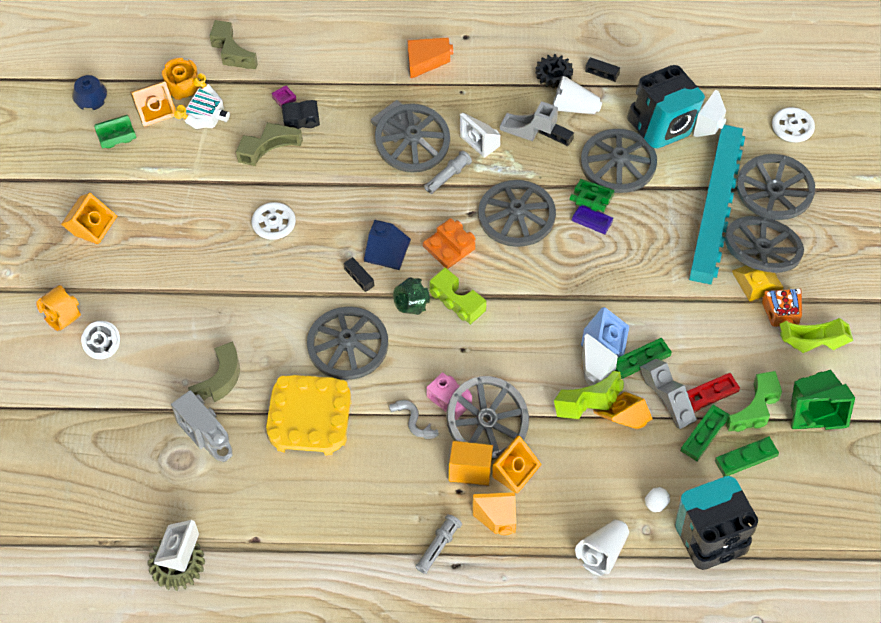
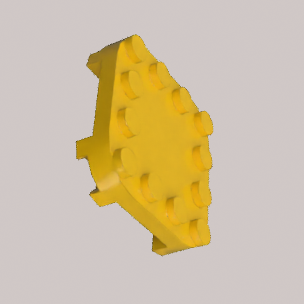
[266,375,352,455]

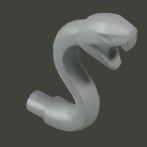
[388,400,439,439]

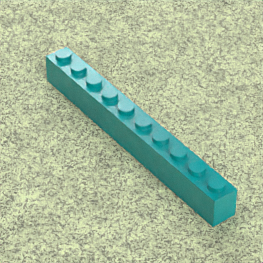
[689,125,746,285]

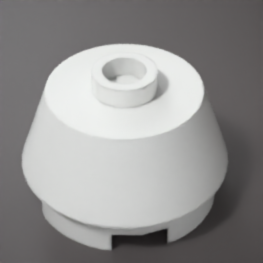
[81,321,120,359]

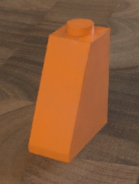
[407,37,453,78]

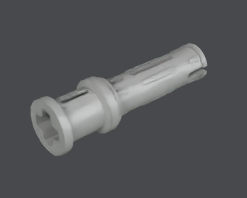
[424,150,472,194]
[415,514,462,574]

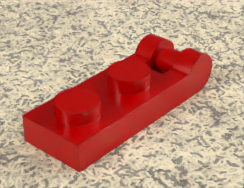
[687,373,740,413]

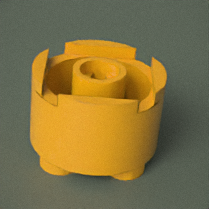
[162,58,199,100]
[36,285,81,331]

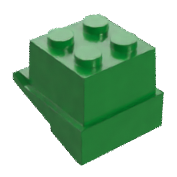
[790,369,855,430]

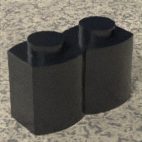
[282,100,320,129]

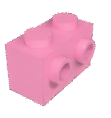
[426,372,472,420]

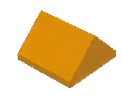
[492,435,542,493]
[449,441,493,486]

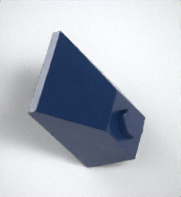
[364,220,411,270]

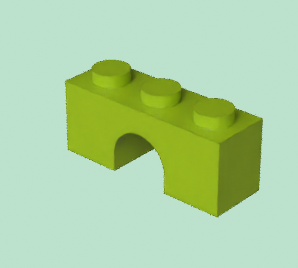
[429,268,486,325]

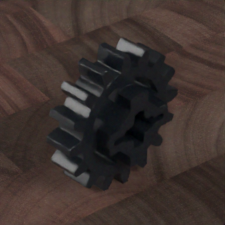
[535,54,574,88]

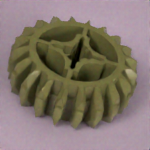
[148,540,205,591]

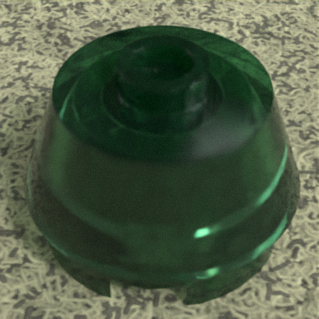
[393,277,430,315]

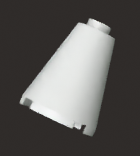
[552,76,602,114]
[575,520,629,576]

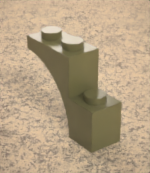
[209,20,258,69]
[236,122,303,166]

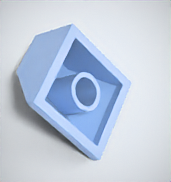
[581,307,629,357]

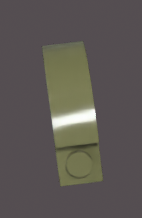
[188,341,240,402]

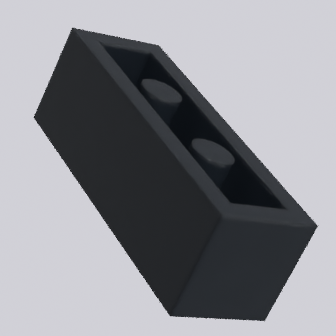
[585,57,620,82]
[539,124,574,146]
[344,257,375,292]

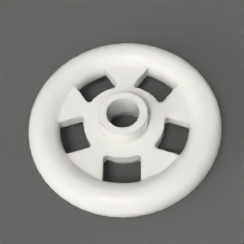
[772,107,815,143]
[251,202,296,240]

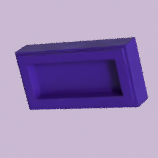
[572,205,613,235]

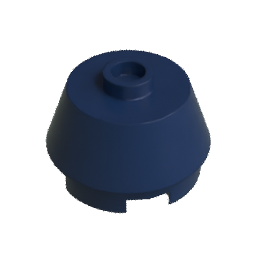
[72,75,107,110]

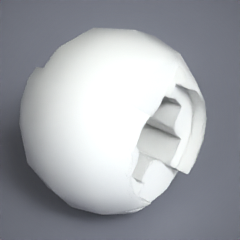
[645,487,670,512]

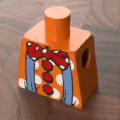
[762,289,802,327]

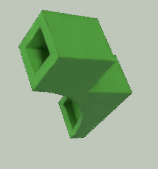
[726,371,782,432]

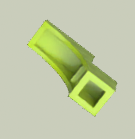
[780,318,854,353]
[554,371,624,419]

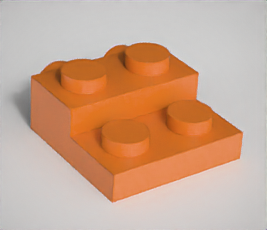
[423,218,476,269]

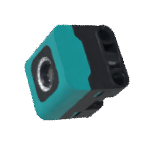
[627,65,705,149]
[675,476,758,570]

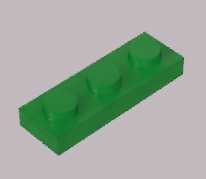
[615,337,672,379]
[680,405,730,462]
[715,436,779,477]

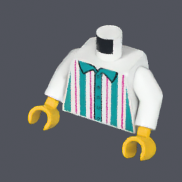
[174,73,230,129]

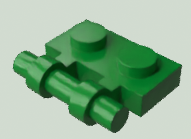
[569,179,615,212]

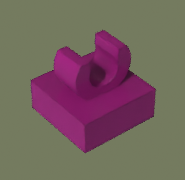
[272,85,296,108]

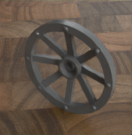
[375,104,450,172]
[581,129,657,193]
[737,154,815,220]
[478,180,556,247]
[725,216,804,273]
[307,307,388,380]
[446,376,529,460]

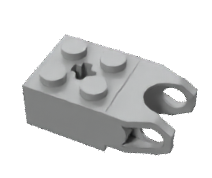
[171,390,233,462]

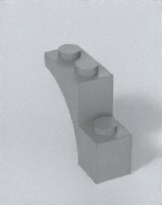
[500,101,558,141]
[640,359,697,429]

